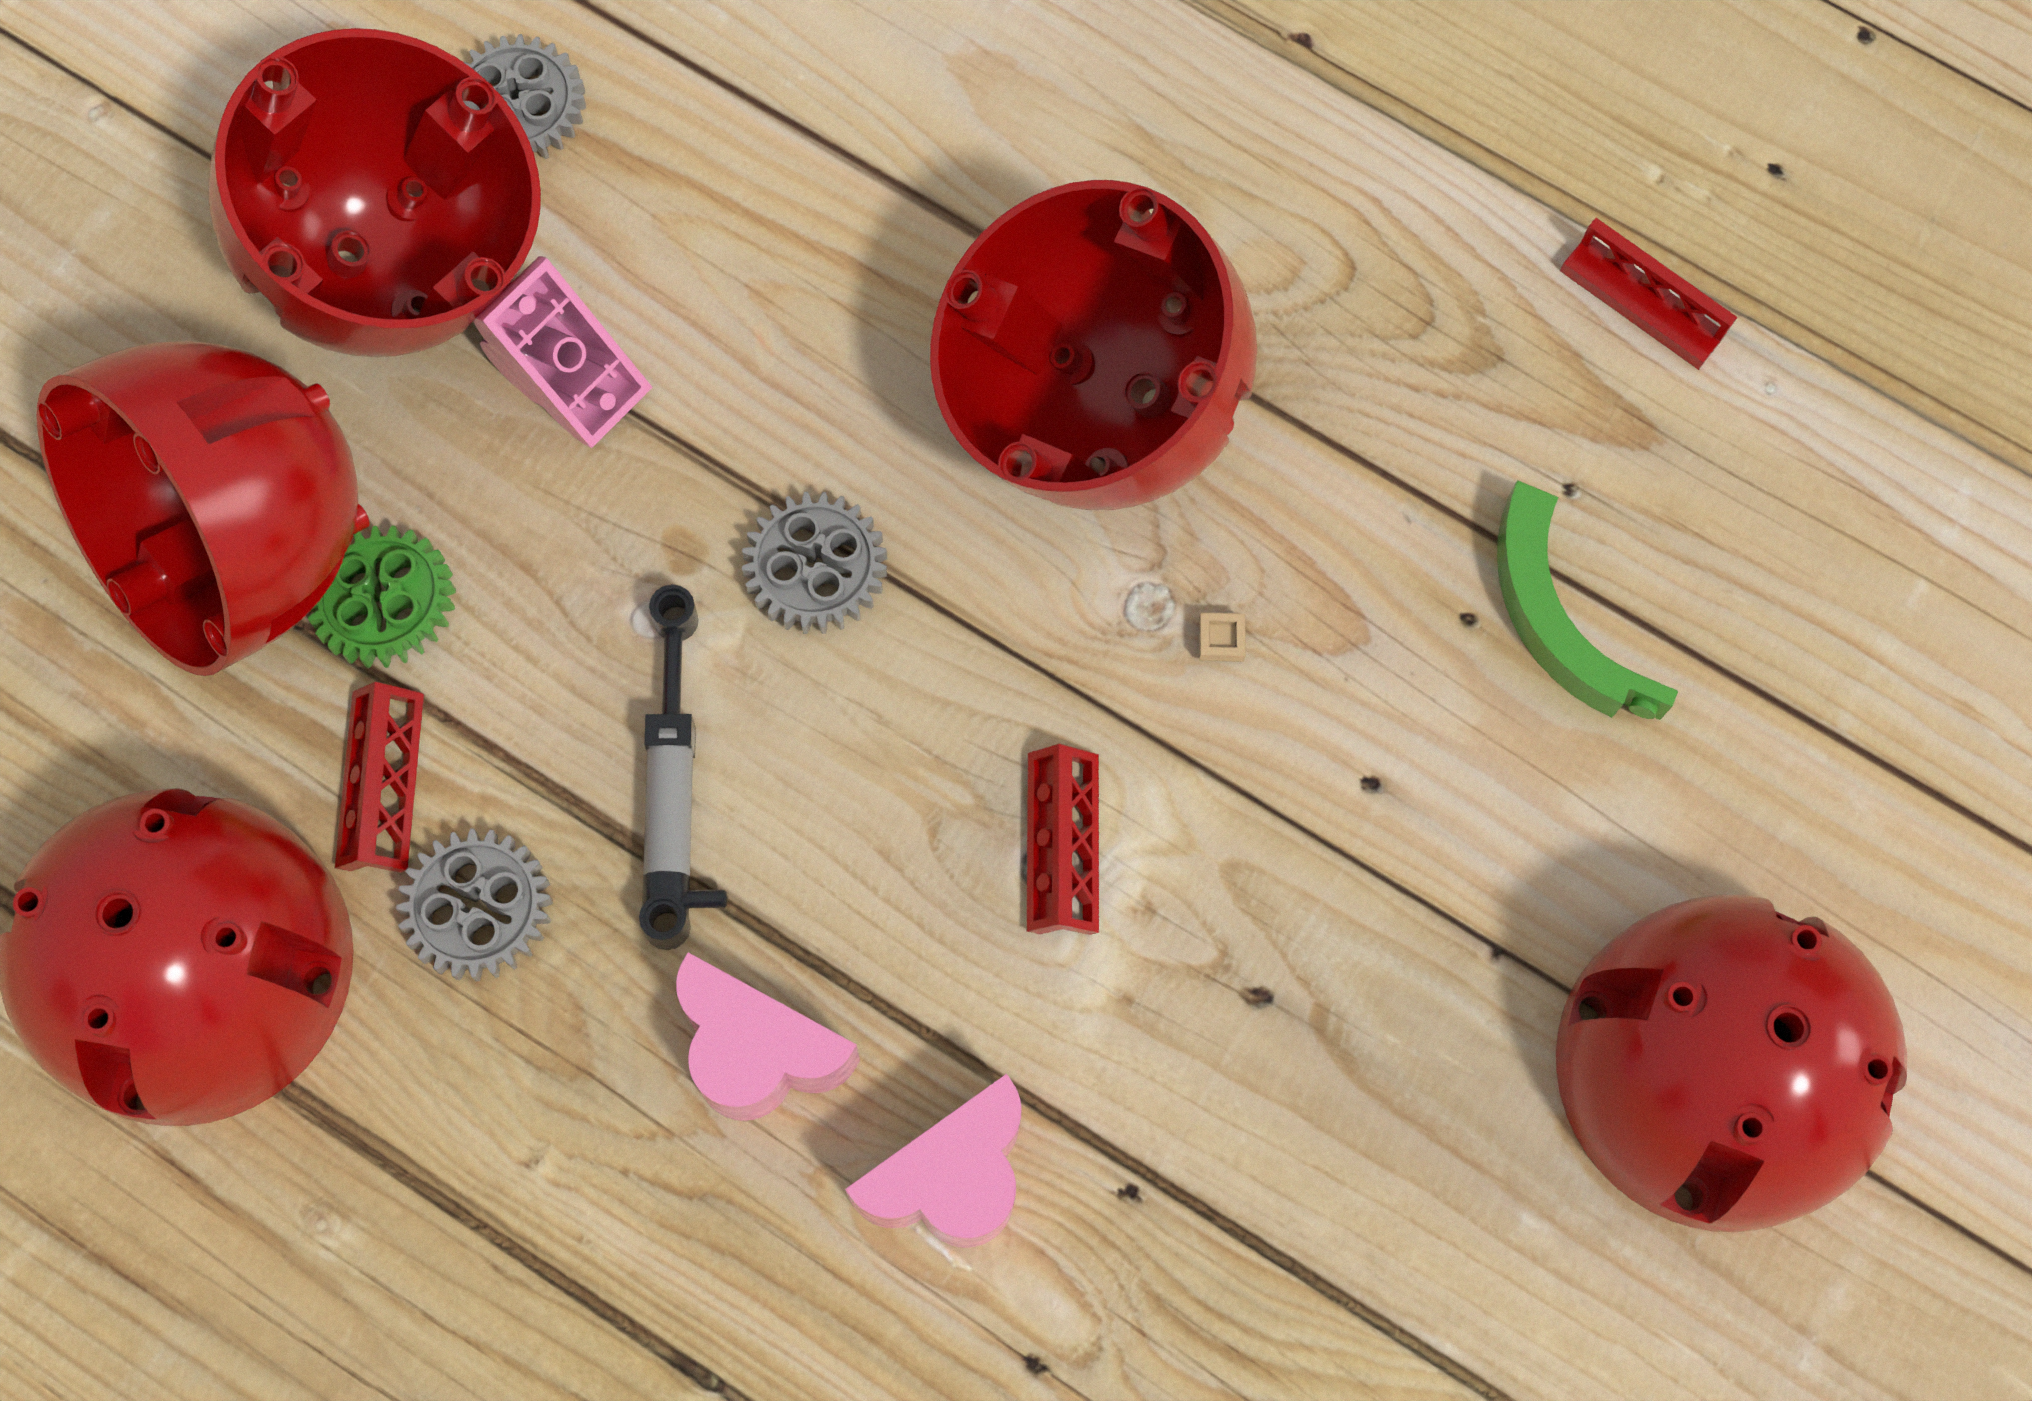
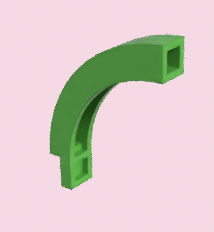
[1497,480,1678,720]

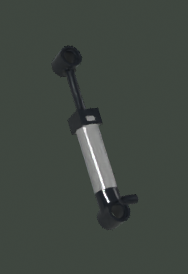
[639,584,727,950]

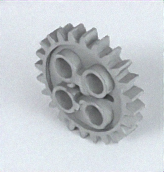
[463,34,586,159]
[742,492,887,634]
[396,829,553,982]

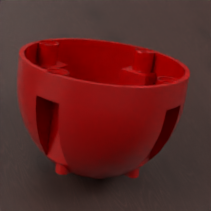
[208,28,541,357]
[930,180,1257,510]
[36,341,370,676]
[0,788,354,1126]
[1556,895,1907,1232]

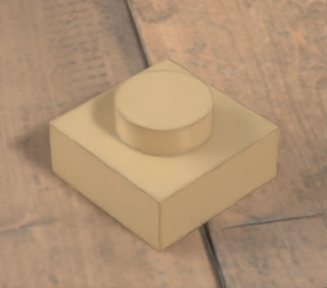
[1199,612,1246,662]

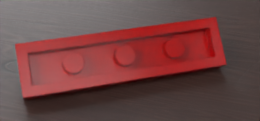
[1560,218,1738,370]
[335,682,424,873]
[1027,744,1099,935]

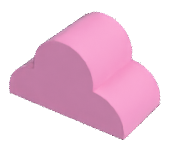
[474,256,653,448]
[676,952,860,1121]
[845,1074,1021,1248]

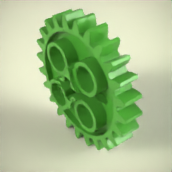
[308,525,456,668]

